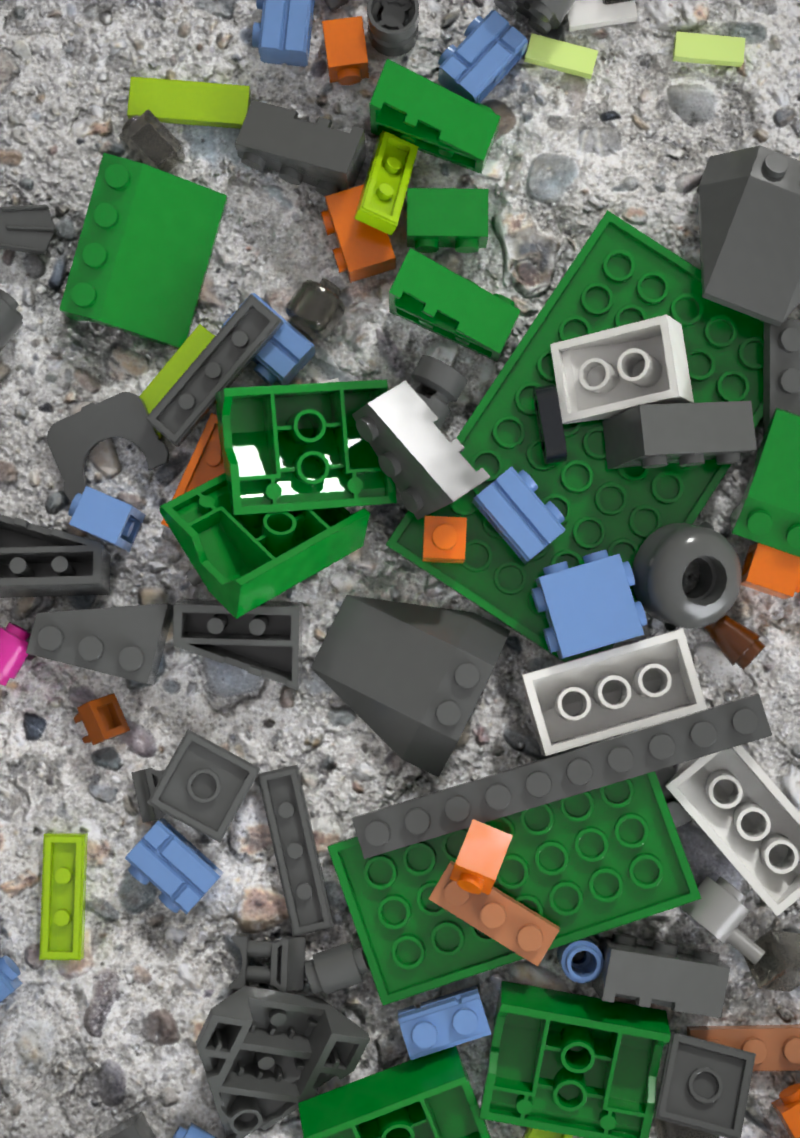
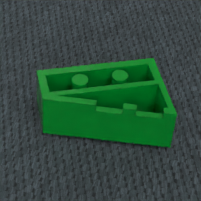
[369,59,501,174]
[389,248,521,362]

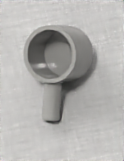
[681,876,765,965]

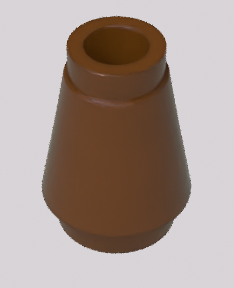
[703,615,765,670]

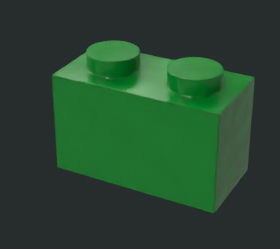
[407,188,488,253]

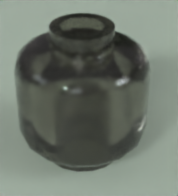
[285,278,345,341]

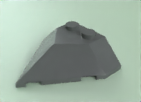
[196,986,370,1138]

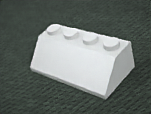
[522,629,707,756]
[665,745,800,916]

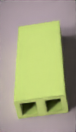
[673,32,746,67]
[524,33,598,79]

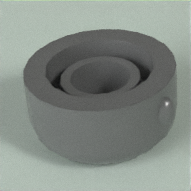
[632,522,742,631]

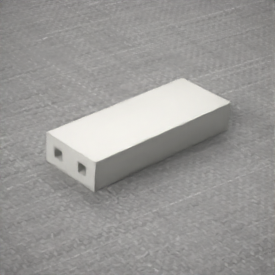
[566,0,638,32]

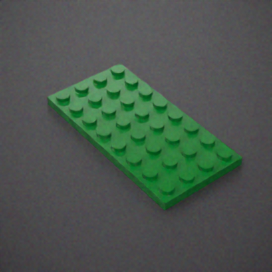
[327,771,702,1006]

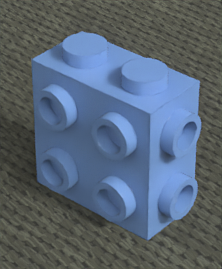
[531,550,647,659]

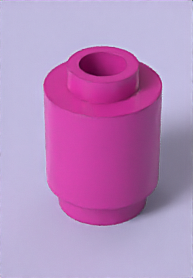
[0,622,31,686]

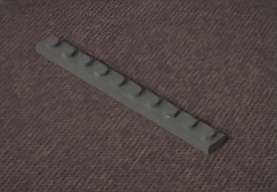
[352,693,773,859]

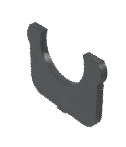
[47,392,170,501]

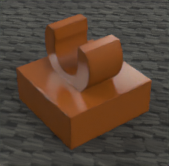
[74,693,130,745]

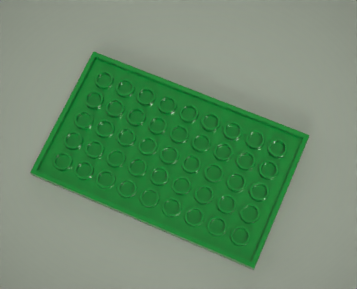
[386,210,764,663]

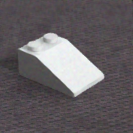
[550,314,694,424]

